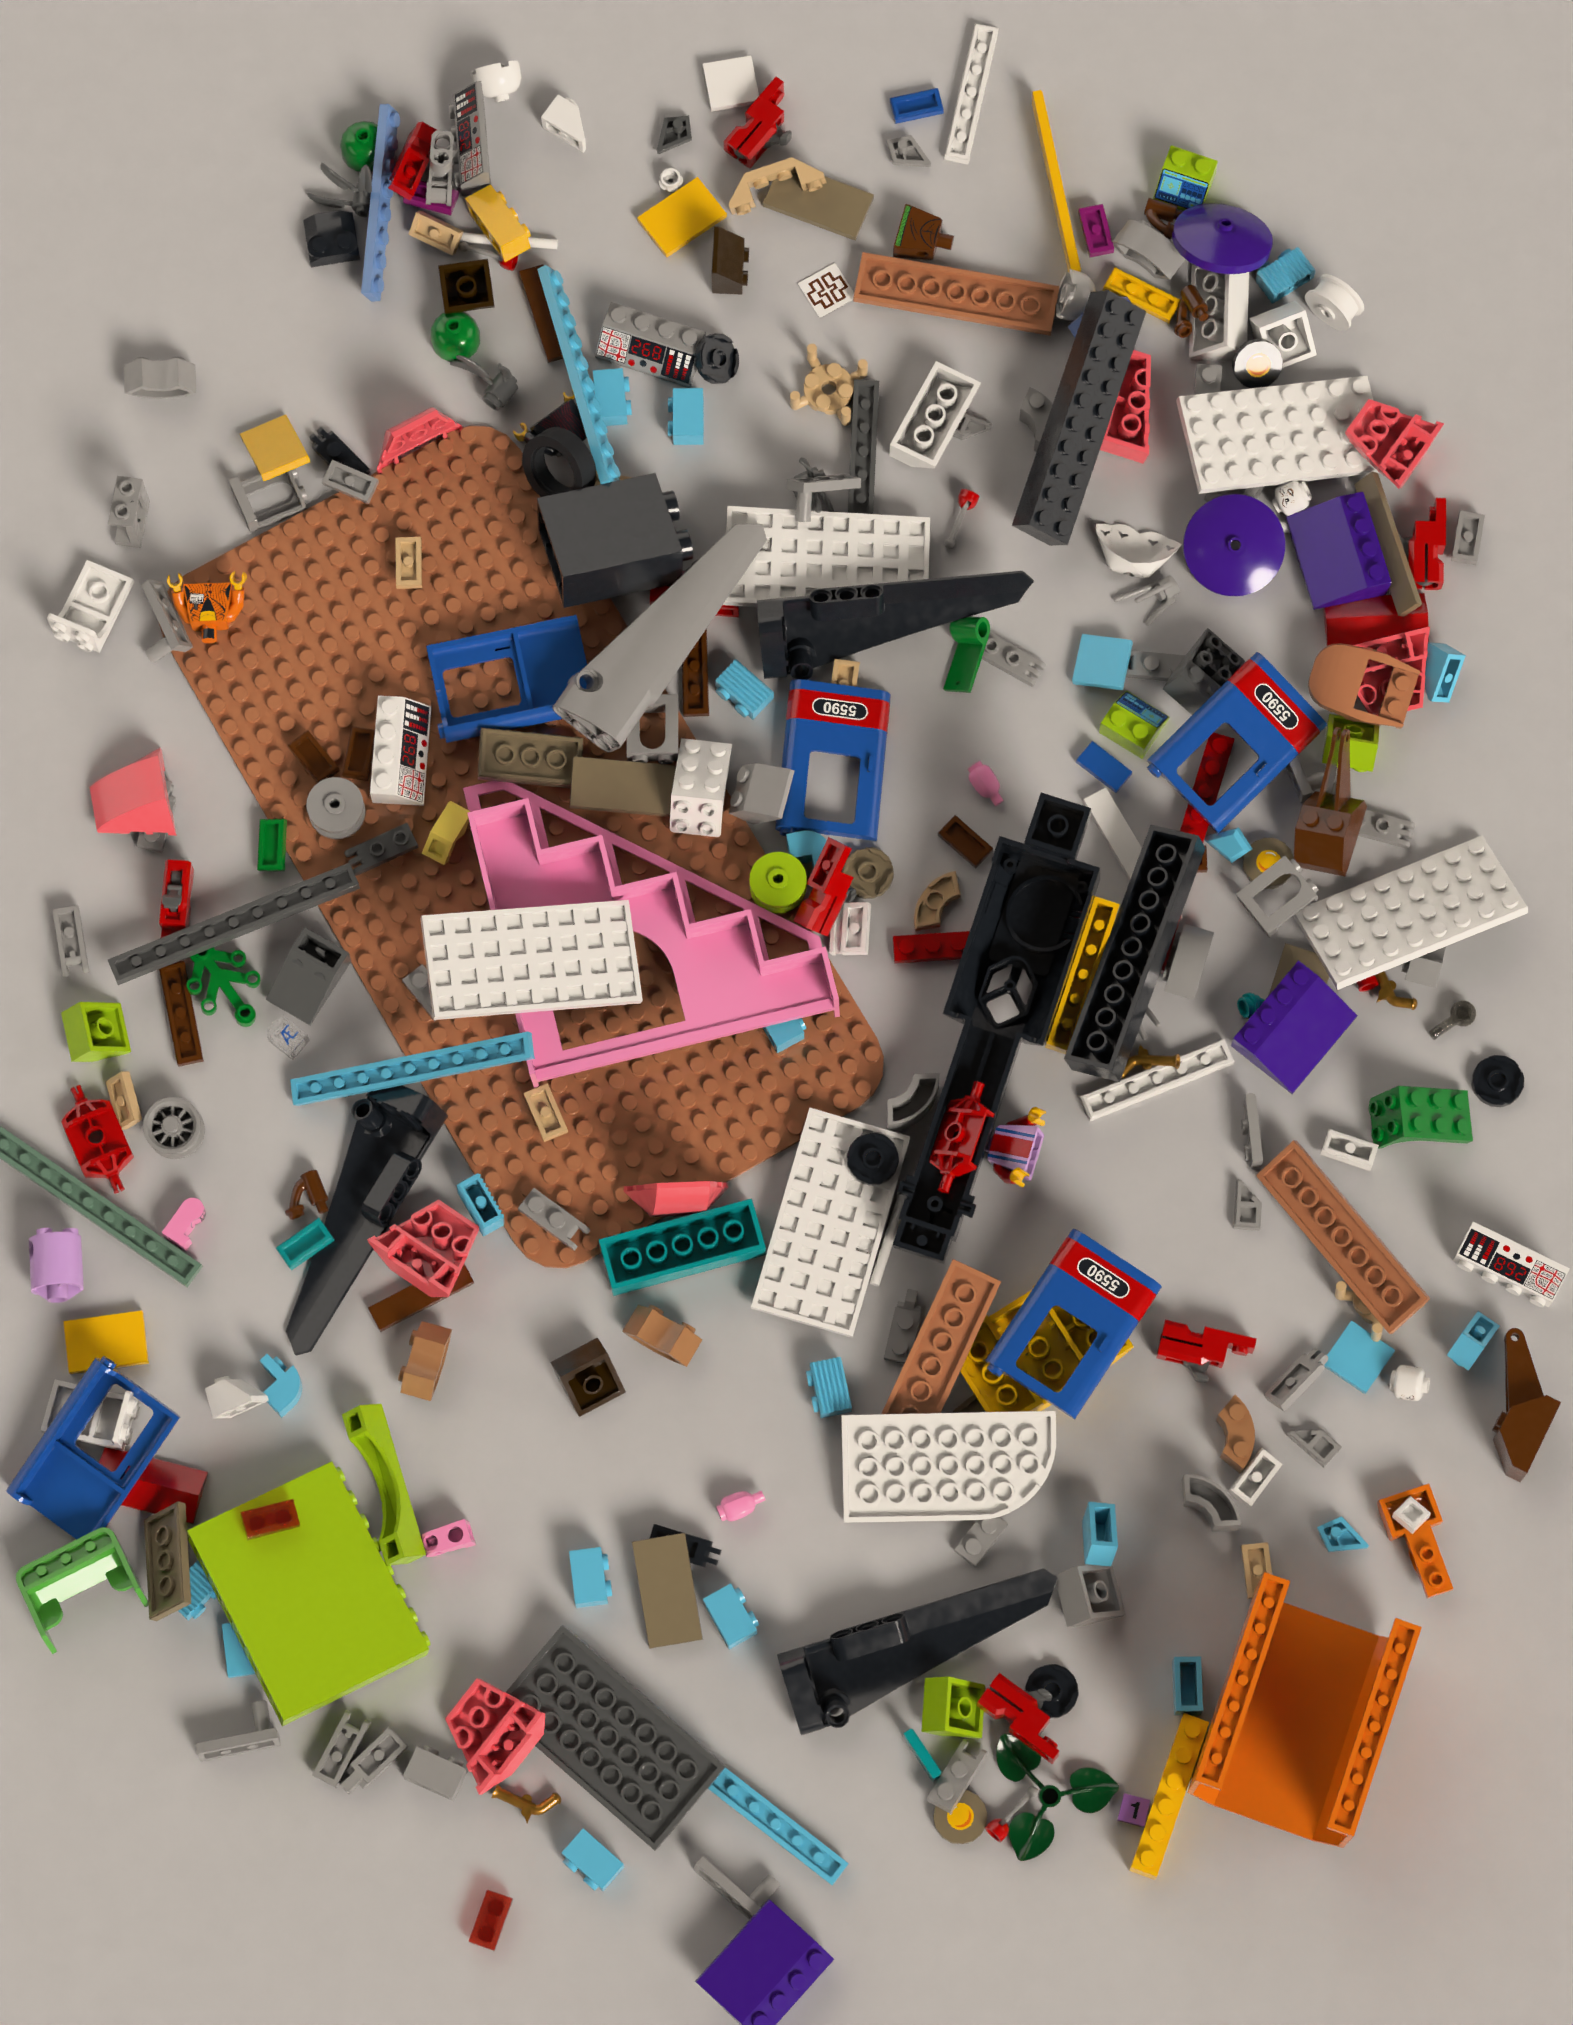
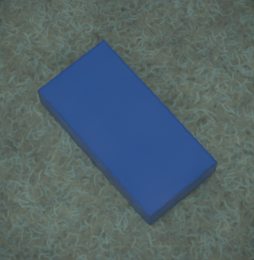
[890,88,944,124]
[1076,741,1132,793]

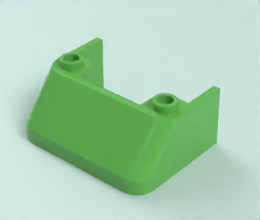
[16,1527,149,1654]

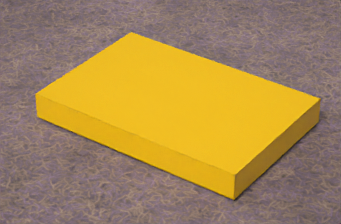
[637,177,727,258]
[240,414,310,481]
[63,1310,149,1374]

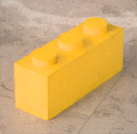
[465,184,531,262]

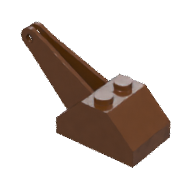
[1294,727,1367,877]
[1492,1328,1561,1482]

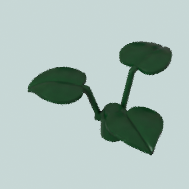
[996,1734,1119,1861]

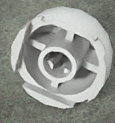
[471,61,522,102]
[1055,269,1096,321]

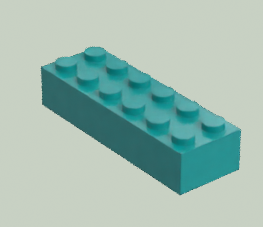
[599,1198,766,1296]

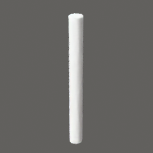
[460,232,558,249]
[869,1195,907,1286]

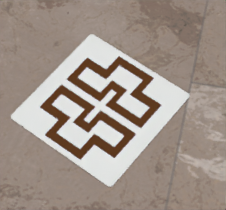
[798,263,854,318]

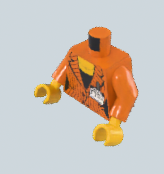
[167,571,247,643]

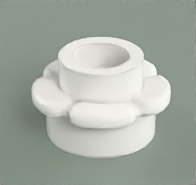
[659,168,683,192]

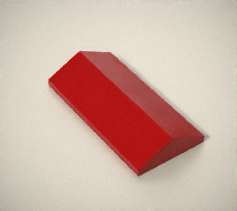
[1323,593,1429,646]
[99,1447,208,1524]

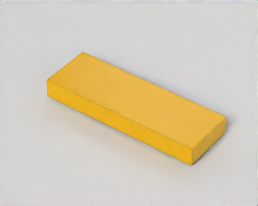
[1103,267,1181,323]

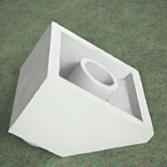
[1249,301,1317,368]

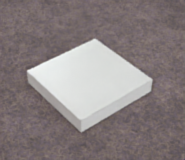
[703,55,759,112]

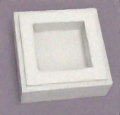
[1392,1496,1431,1534]

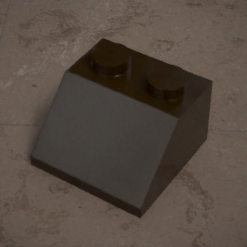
[711,227,749,295]
[438,259,495,314]
[550,1338,626,1417]

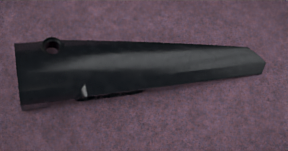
[757,571,1034,680]
[286,1085,448,1356]
[777,1568,1058,1735]

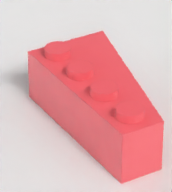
[1100,350,1151,464]

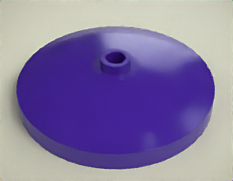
[1172,203,1273,274]
[1183,494,1286,596]

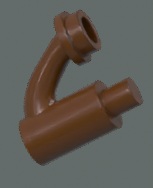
[1144,198,1183,239]
[1174,285,1208,338]
[285,1170,329,1220]

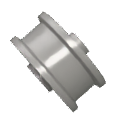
[306,777,366,839]
[143,1097,205,1159]

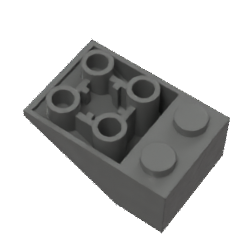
[1163,628,1245,715]
[266,927,351,1025]

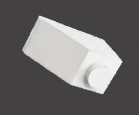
[541,95,586,153]
[205,1376,269,1418]

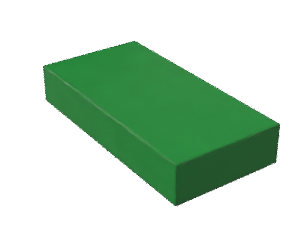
[257,819,287,871]

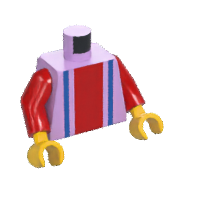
[985,1107,1046,1188]

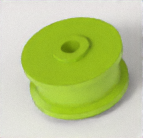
[749,852,807,914]

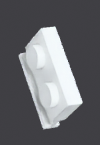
[829,902,871,956]

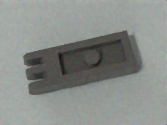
[344,823,419,876]

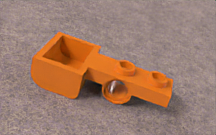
[1377,1484,1454,1599]

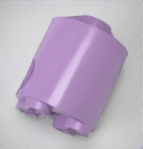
[29,1228,84,1303]

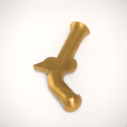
[1375,971,1417,1010]
[1121,1044,1180,1079]
[491,1784,561,1823]

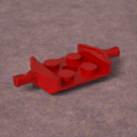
[928,1081,994,1193]
[61,1085,134,1194]

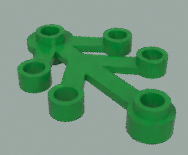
[187,947,261,1027]

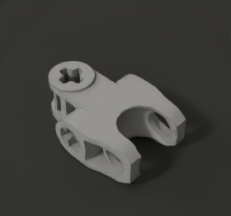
[426,130,454,206]

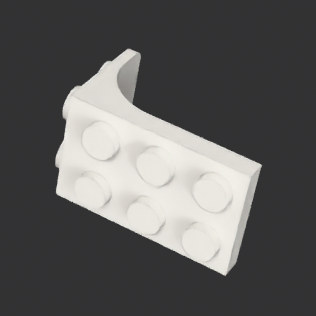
[47,560,134,653]
[670,738,732,837]
[41,1379,140,1451]

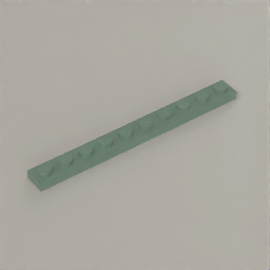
[0,1126,203,1287]

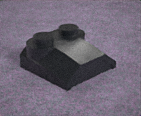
[303,210,360,268]

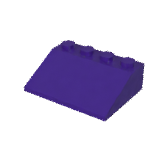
[1286,492,1392,610]
[1231,960,1358,1094]
[695,1899,834,2025]

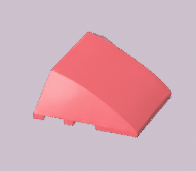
[1345,399,1444,489]
[376,407,464,474]
[1353,627,1430,716]
[90,747,177,836]
[624,1181,728,1217]
[367,1199,479,1297]
[445,1678,545,1795]

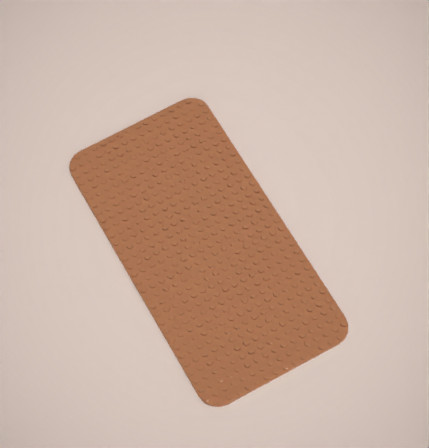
[158,426,884,1269]

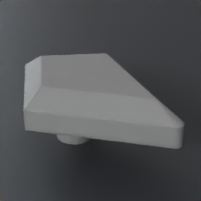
[887,135,931,167]

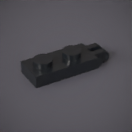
[309,427,370,475]
[649,1524,722,1567]

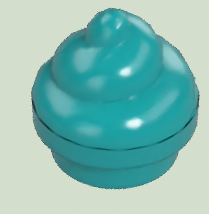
[1237,992,1265,1018]

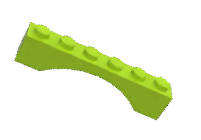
[342,1404,426,1566]

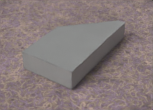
[952,413,992,440]
[1233,1179,1262,1231]
[1287,1429,1342,1468]

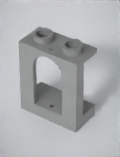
[229,469,308,533]
[108,476,150,548]
[627,694,679,764]
[1236,856,1319,938]

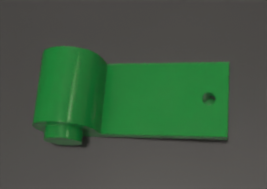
[943,616,990,693]

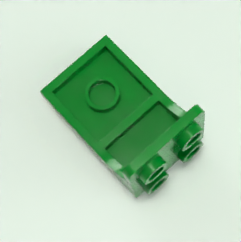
[1369,1086,1473,1149]

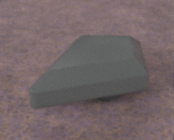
[657,115,692,154]

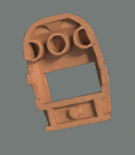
[1308,643,1420,729]

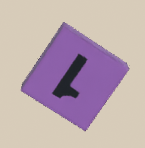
[1117,1793,1150,1828]

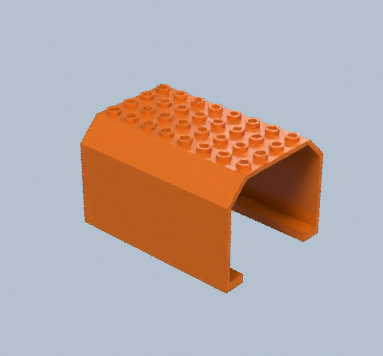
[1187,1572,1422,1848]

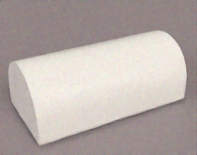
[1320,1129,1379,1171]
[1228,1448,1283,1507]

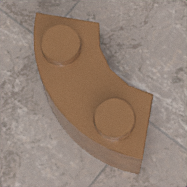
[622,1305,702,1367]
[398,1321,452,1401]
[1216,1395,1255,1474]

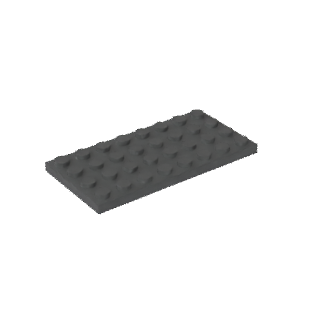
[506,1625,726,1851]

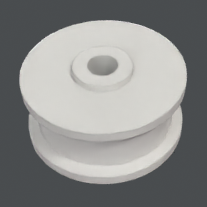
[1305,274,1364,331]

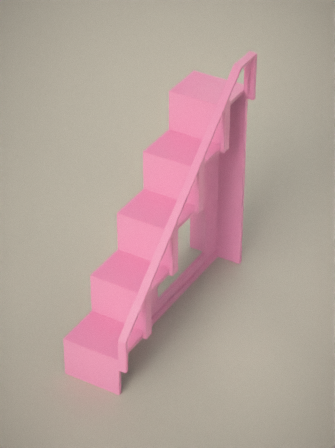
[463,781,840,1089]

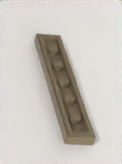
[1354,472,1422,617]

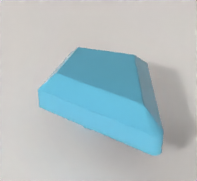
[1204,827,1253,863]
[1317,1516,1369,1552]

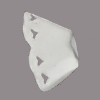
[1096,524,1182,578]

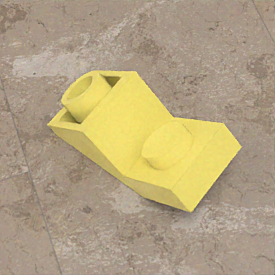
[422,801,471,865]

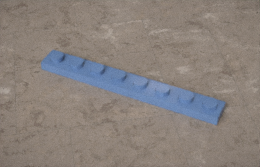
[361,104,400,302]

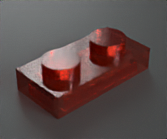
[240,1499,300,1540]
[468,1890,513,1952]

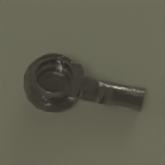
[1428,1001,1476,1040]

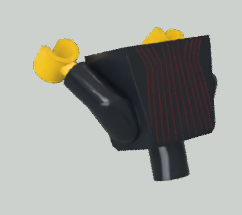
[513,389,587,457]

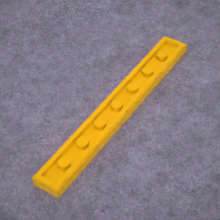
[1032,90,1081,272]

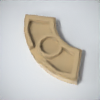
[914,871,961,931]

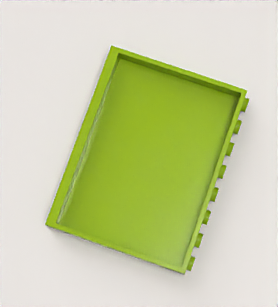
[187,1461,431,1727]

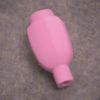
[968,761,1004,806]
[716,1491,765,1522]

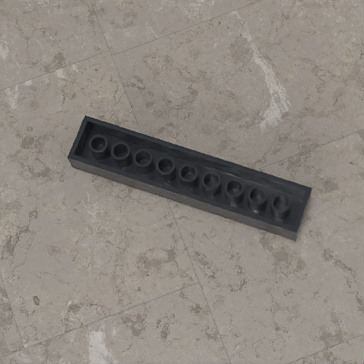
[1012,290,1146,546]
[1064,825,1206,1082]

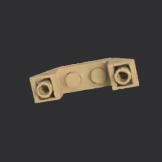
[728,157,827,215]

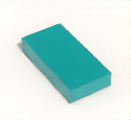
[276,1218,335,1270]
[903,1728,942,1782]

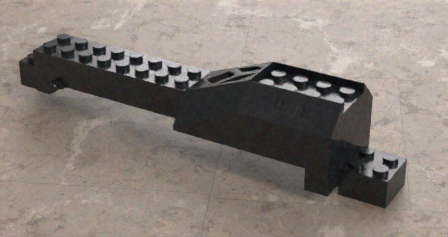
[893,792,1100,1264]

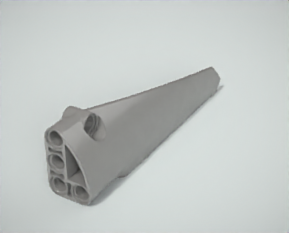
[552,524,767,752]

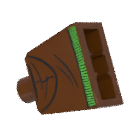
[893,204,954,260]

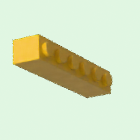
[1045,896,1120,1054]
[1129,1713,1209,1880]

